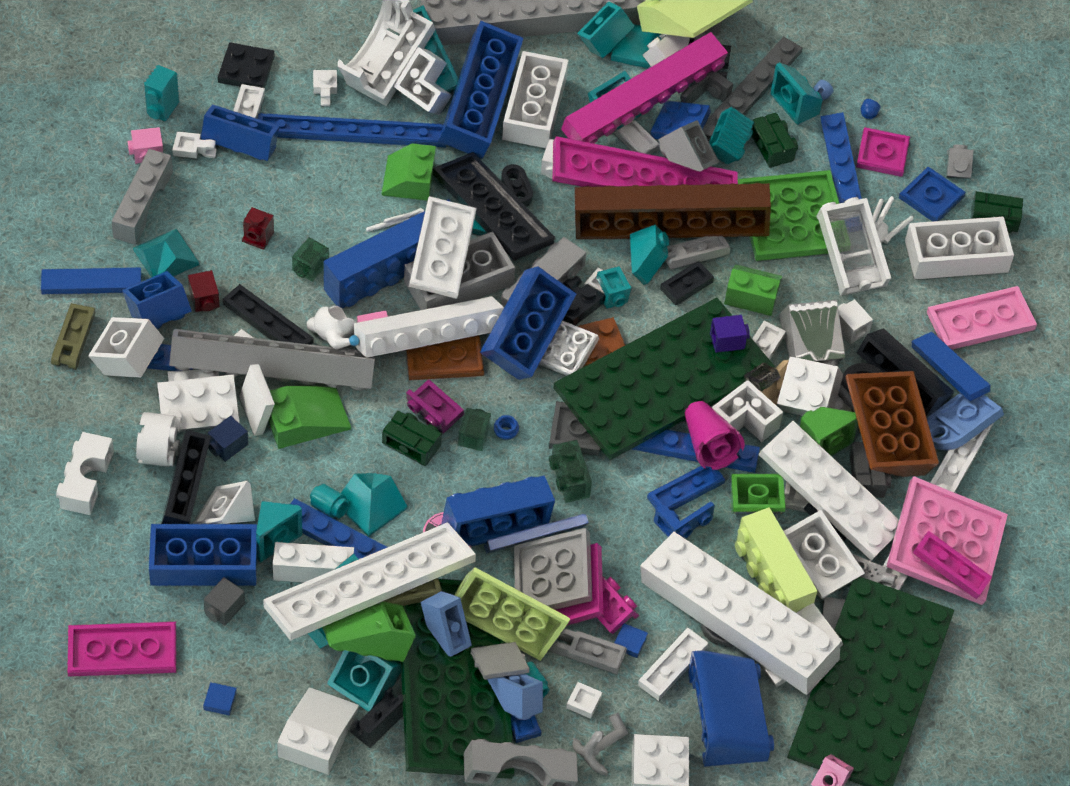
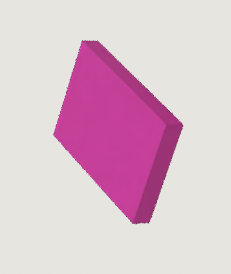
[556,543,604,626]

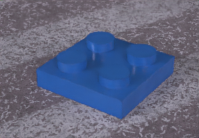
[650,101,711,139]

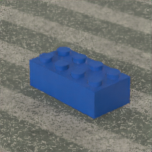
[480,266,576,380]
[441,475,555,547]
[149,524,257,586]

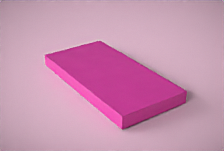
[67,622,176,677]

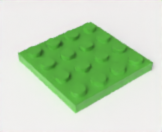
[737,170,851,261]

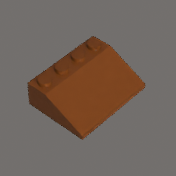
[845,371,939,477]

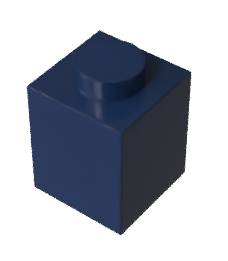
[208,416,248,462]

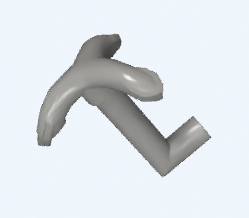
[572,712,629,776]

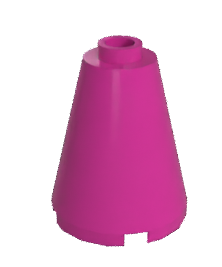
[685,401,745,470]

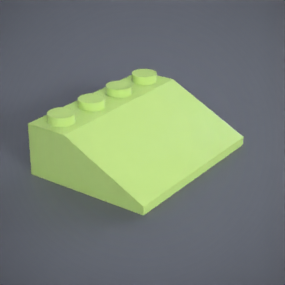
[637,0,753,38]
[454,567,570,661]

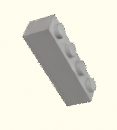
[501,237,586,307]

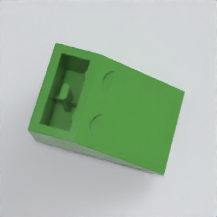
[322,601,416,662]

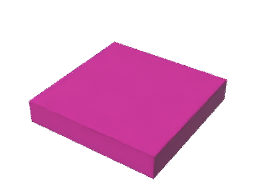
[856,127,910,177]

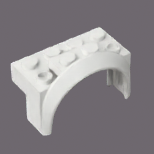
[338,0,435,106]

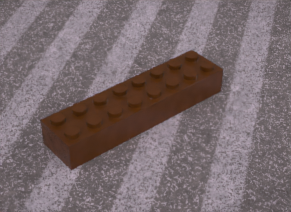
[575,183,771,239]

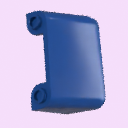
[688,650,774,767]

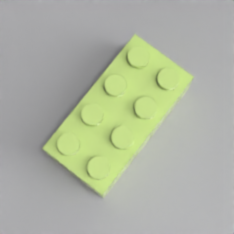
[735,507,817,613]

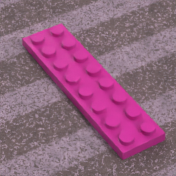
[552,136,738,187]

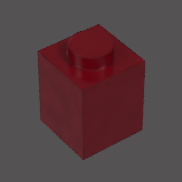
[188,270,220,312]

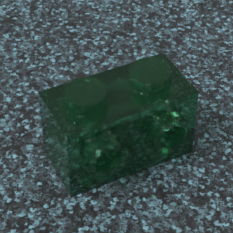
[549,440,592,503]

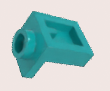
[596,266,632,309]

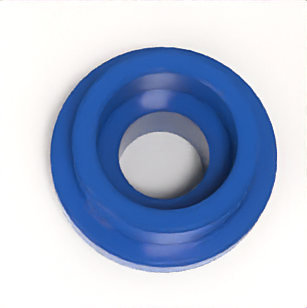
[494,415,519,440]

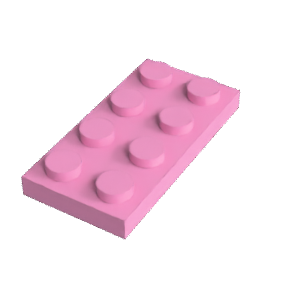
[927,286,1037,350]

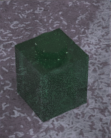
[292,237,329,282]
[458,408,491,451]

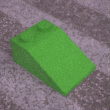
[268,386,351,449]

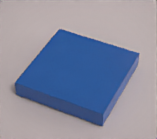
[899,167,966,222]

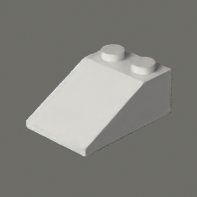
[783,510,865,599]
[277,687,359,775]

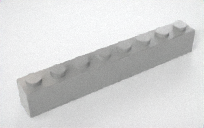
[169,329,375,391]

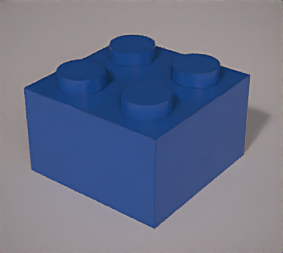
[122,271,192,329]

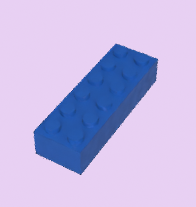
[438,21,524,159]
[324,199,451,309]

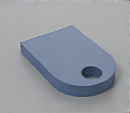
[927,393,1004,450]

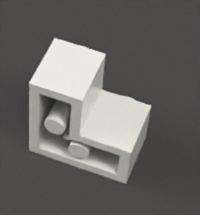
[393,47,452,115]
[712,380,783,442]

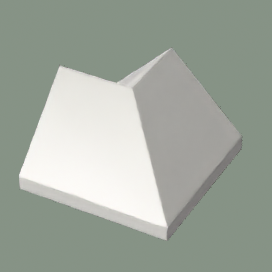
[193,481,255,524]

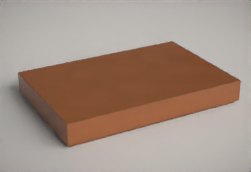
[406,335,484,380]

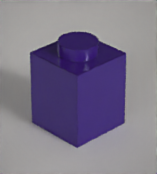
[710,314,750,353]

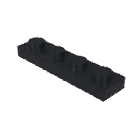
[223,284,314,345]

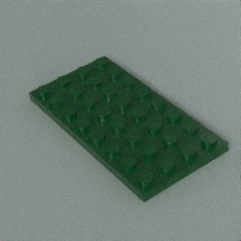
[553,298,775,460]
[787,577,955,786]
[401,578,515,779]

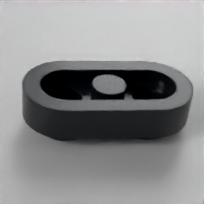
[501,164,533,206]

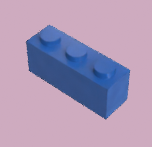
[201,104,280,161]

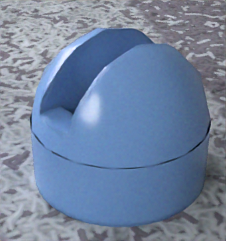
[813,80,834,100]

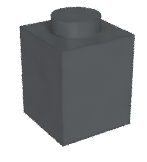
[203,577,245,626]

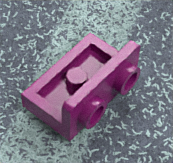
[406,379,465,434]

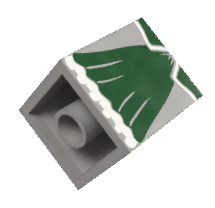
[779,300,845,366]

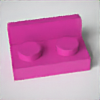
[597,576,640,634]

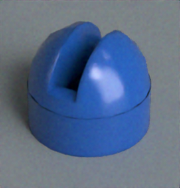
[860,99,881,119]

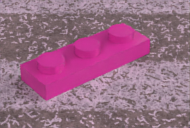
[913,531,992,599]

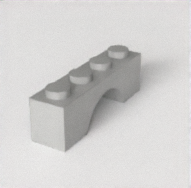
[112,149,173,245]
[464,739,578,786]

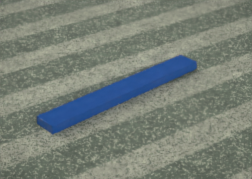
[258,113,446,148]

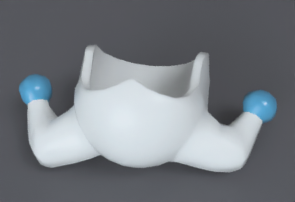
[307,306,359,350]

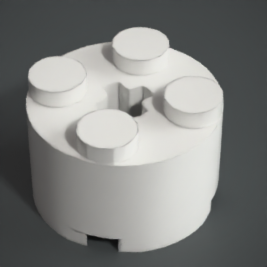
[136,412,182,467]

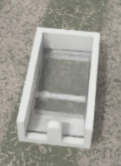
[816,197,891,296]

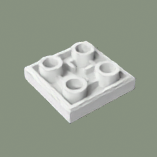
[539,321,599,376]

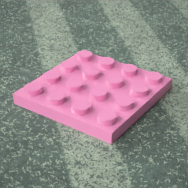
[886,476,1008,605]

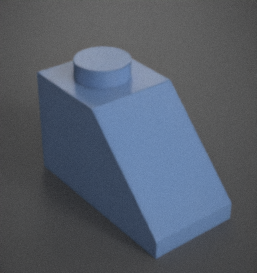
[421,591,472,657]
[488,674,543,720]

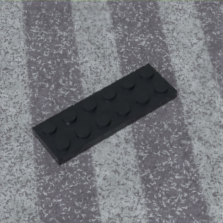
[433,152,555,261]

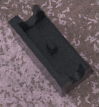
[350,687,403,748]

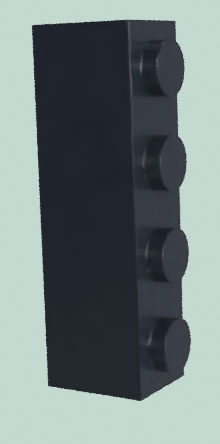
[856,328,954,416]
[161,429,211,524]

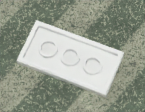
[408,196,477,299]

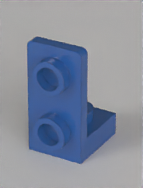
[654,501,715,539]

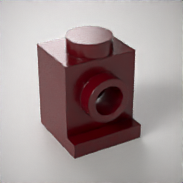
[242,207,274,250]

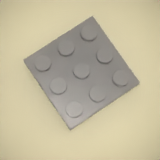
[514,528,592,610]

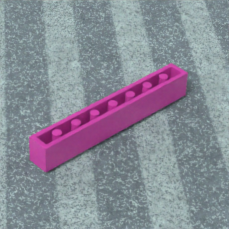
[561,32,728,144]

